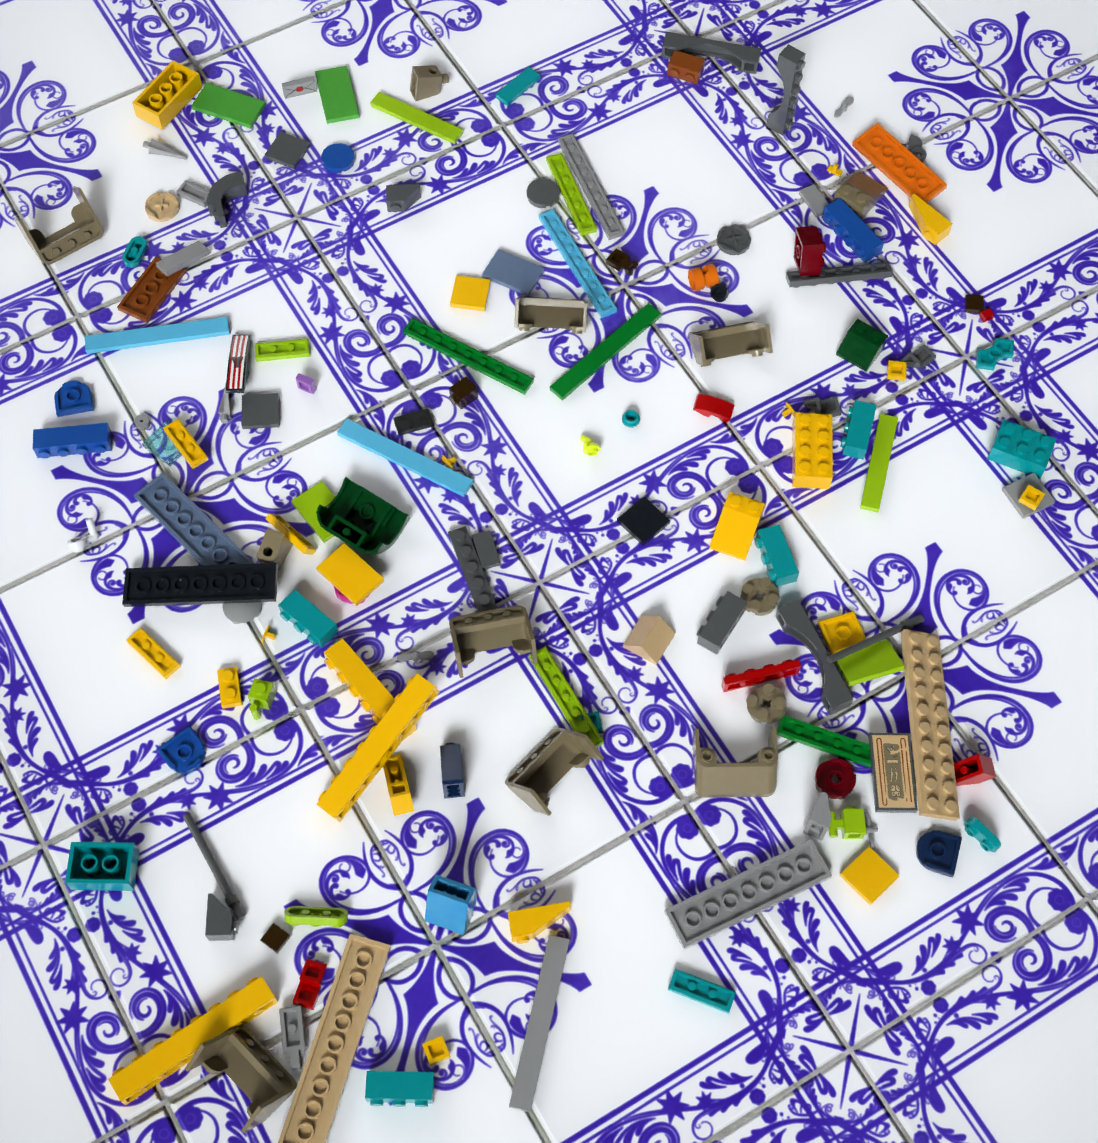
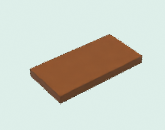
[117,256,186,323]

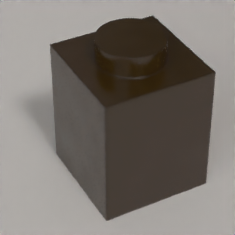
[449,377,478,409]

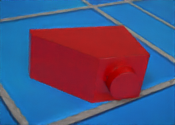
[954,754,996,786]

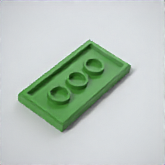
[315,66,359,124]
[191,83,266,129]

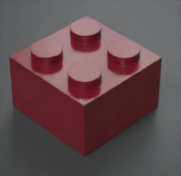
[793,226,826,276]

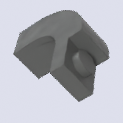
[207,171,247,228]

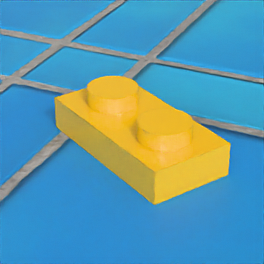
[217,667,242,709]

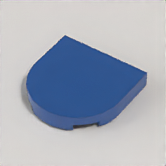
[54,380,94,417]
[156,726,206,774]

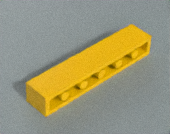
[324,638,417,739]

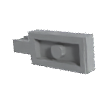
[279,1005,306,1070]

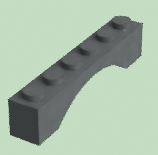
[661,31,761,74]
[766,44,806,136]
[775,600,854,715]

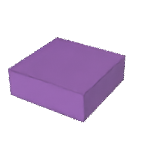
[296,373,317,394]

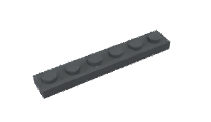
[786,262,893,288]
[448,526,498,612]

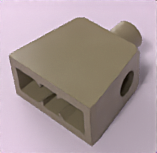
[410,65,449,101]
[256,528,292,571]

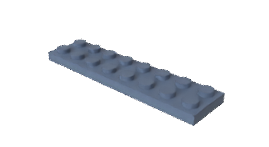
[134,473,254,565]

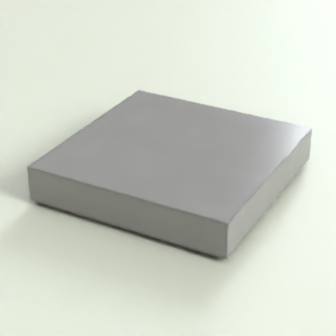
[1002,473,1055,519]

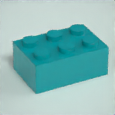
[987,419,1057,479]
[65,842,139,891]

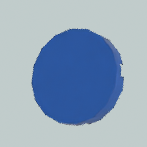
[321,143,355,173]

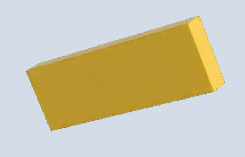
[163,419,209,469]
[265,514,316,555]
[126,627,181,679]

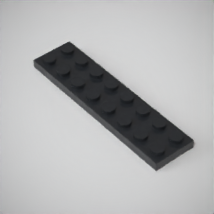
[122,563,278,607]

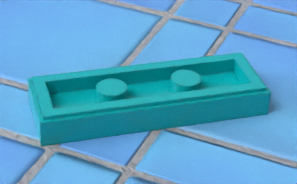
[496,67,541,106]
[668,969,736,1014]

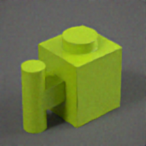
[248,678,277,720]
[829,806,866,839]

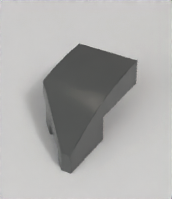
[899,344,936,369]
[803,397,841,417]

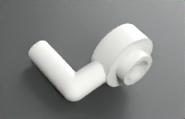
[67,518,99,552]

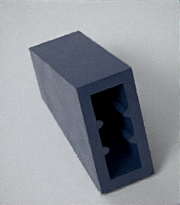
[440,742,465,799]

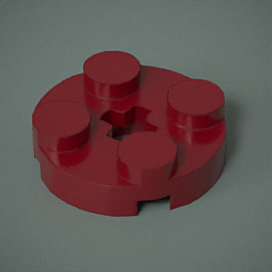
[814,758,856,800]

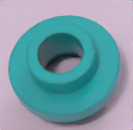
[622,410,640,428]

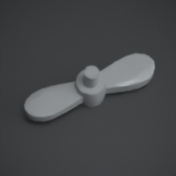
[834,96,854,118]
[397,651,434,662]
[864,811,878,849]

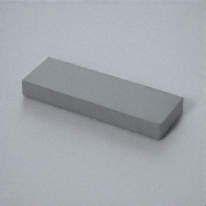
[156,241,210,277]

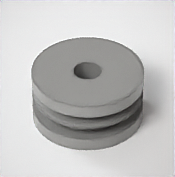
[134,415,150,431]

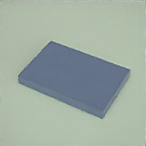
[482,249,544,297]

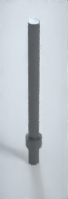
[826,615,924,664]
[183,813,246,921]

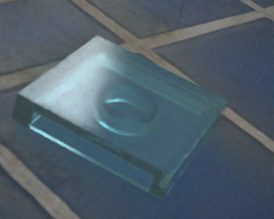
[142,419,195,466]

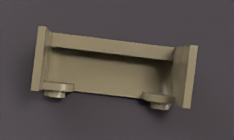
[13,186,103,265]
[514,297,588,334]
[688,321,773,367]
[449,605,538,678]
[505,728,604,816]
[692,728,778,798]
[185,1026,297,1133]

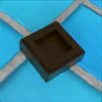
[964,295,984,314]
[260,923,291,954]

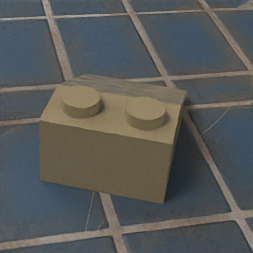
[833,172,888,220]

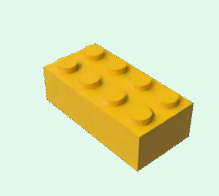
[132,60,202,130]
[792,412,833,489]

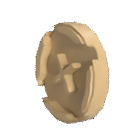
[145,192,180,222]

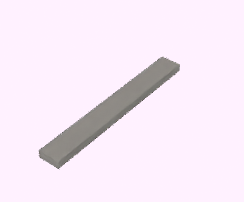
[558,133,625,240]
[509,935,570,1113]

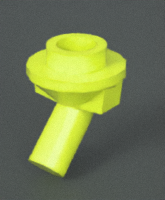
[580,435,601,456]

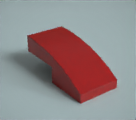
[693,394,735,422]
[293,959,327,1010]

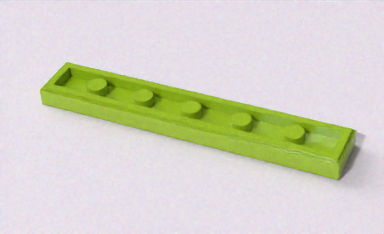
[370,92,463,144]
[546,153,597,236]
[860,413,898,513]
[529,646,604,748]

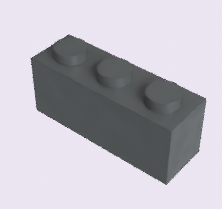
[696,591,748,655]

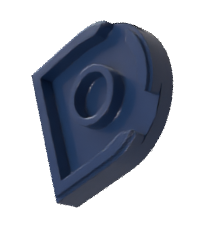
[916,830,962,878]

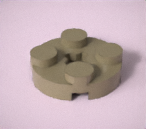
[740,577,779,616]
[746,684,787,724]

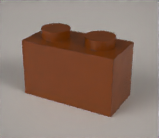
[667,50,705,84]

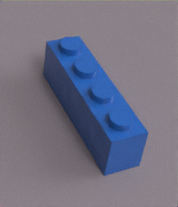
[822,198,884,263]
[32,423,112,459]

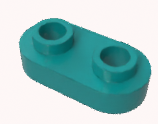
[122,236,148,268]
[964,816,1001,853]

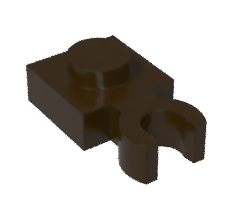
[606,248,638,276]

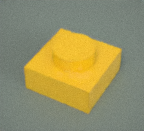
[887,360,907,381]
[1018,485,1045,511]
[422,1035,451,1066]

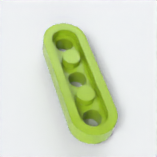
[284,906,348,928]

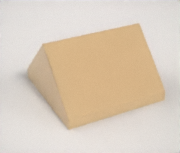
[622,615,675,665]

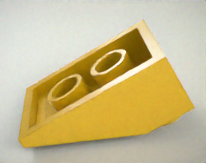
[709,492,765,561]

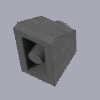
[386,184,421,212]
[205,893,239,941]

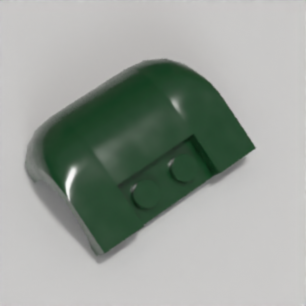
[316,477,411,555]

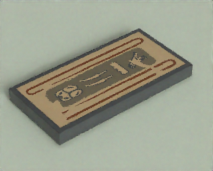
[868,733,918,813]

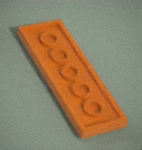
[852,123,947,203]

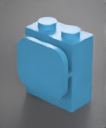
[425,875,477,935]

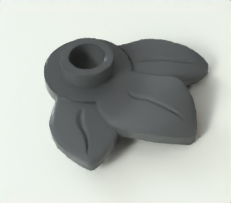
[902,135,927,162]

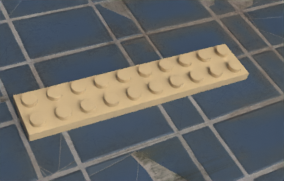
[901,629,960,821]
[278,934,391,1143]

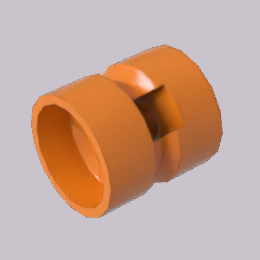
[688,264,719,292]

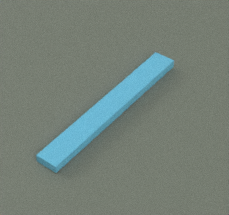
[539,209,617,319]
[85,317,230,354]
[337,419,474,497]

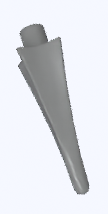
[142,138,187,160]
[218,383,232,424]

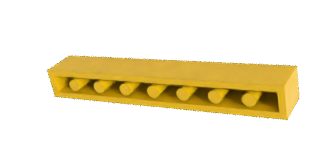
[316,673,440,822]
[108,976,278,1105]

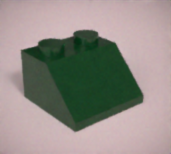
[836,318,888,372]

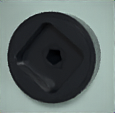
[710,284,729,302]

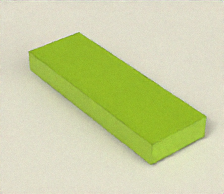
[255,339,310,362]

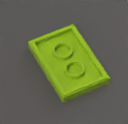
[291,481,345,543]
[835,639,904,687]

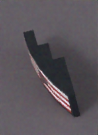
[226,335,251,393]

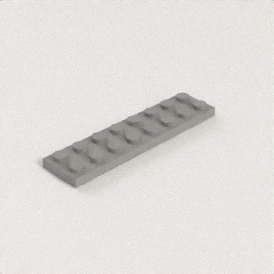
[664,839,832,950]

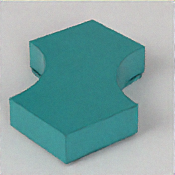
[976,338,1014,371]

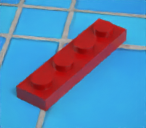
[721,659,801,692]

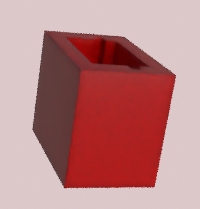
[979,308,994,322]

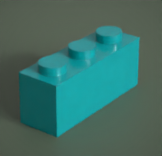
[840,400,877,460]
[754,524,799,587]
[278,589,338,648]
[365,1071,435,1107]

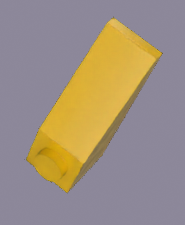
[909,194,953,245]
[383,754,414,816]
[508,901,571,944]

